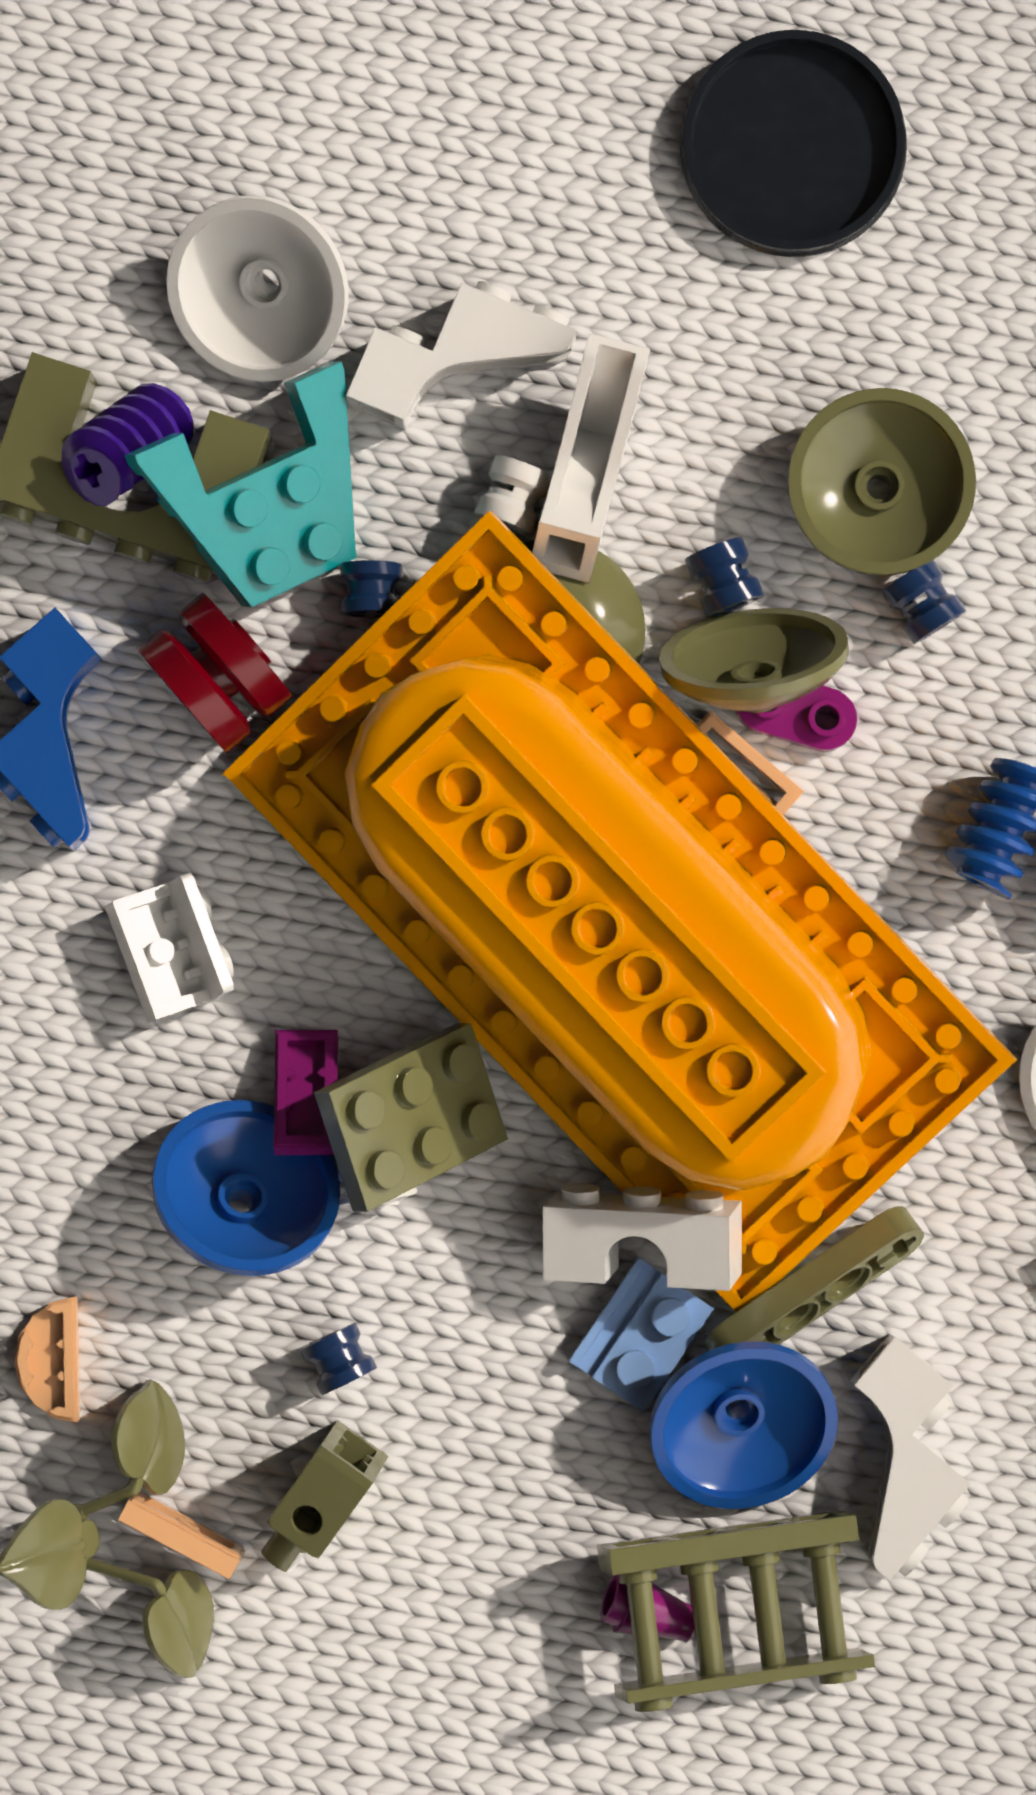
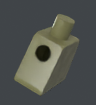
[261,1420,389,1573]

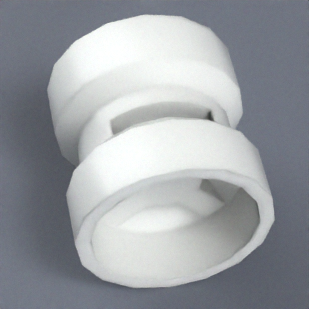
[473,455,552,536]

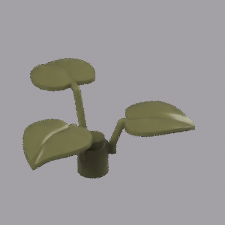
[0,1379,214,1678]

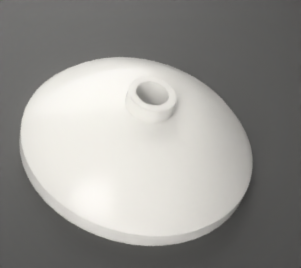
[167,195,348,382]

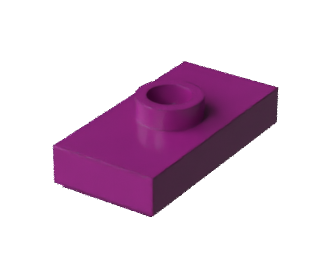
[274,1030,339,1155]

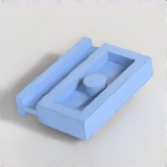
[568,1257,714,1413]

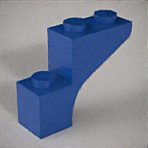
[0,607,102,851]

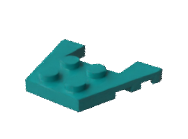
[125,362,356,607]

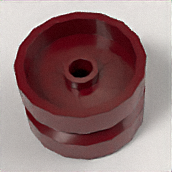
[136,592,293,754]

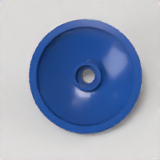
[152,1100,341,1276]
[649,1341,838,1509]

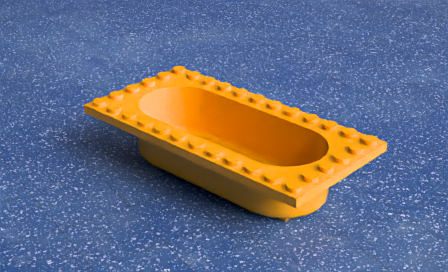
[221,511,1018,1312]

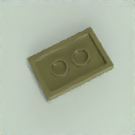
[314,1023,508,1212]

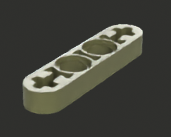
[705,1206,924,1351]

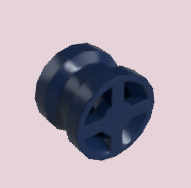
[340,560,403,618]
[300,1322,377,1395]

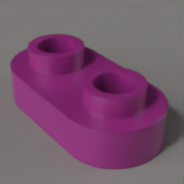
[735,685,857,752]

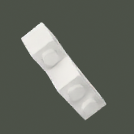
[346,281,577,430]
[532,333,650,583]
[850,1334,971,1581]

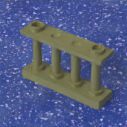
[597,1510,875,1712]

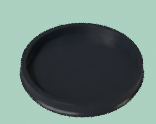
[680,30,907,257]

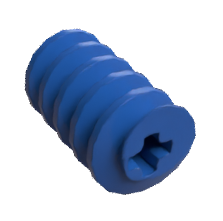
[944,758,1036,900]

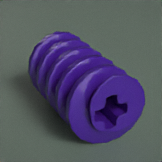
[61,383,194,506]

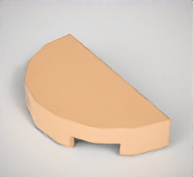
[14,1296,80,1423]

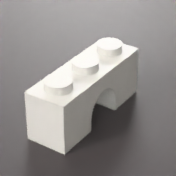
[543,1184,742,1291]

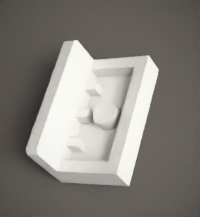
[105,873,234,1023]

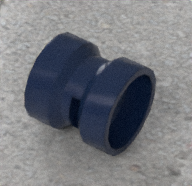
[685,537,764,618]
[881,560,966,644]

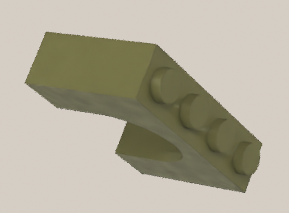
[0,352,273,584]

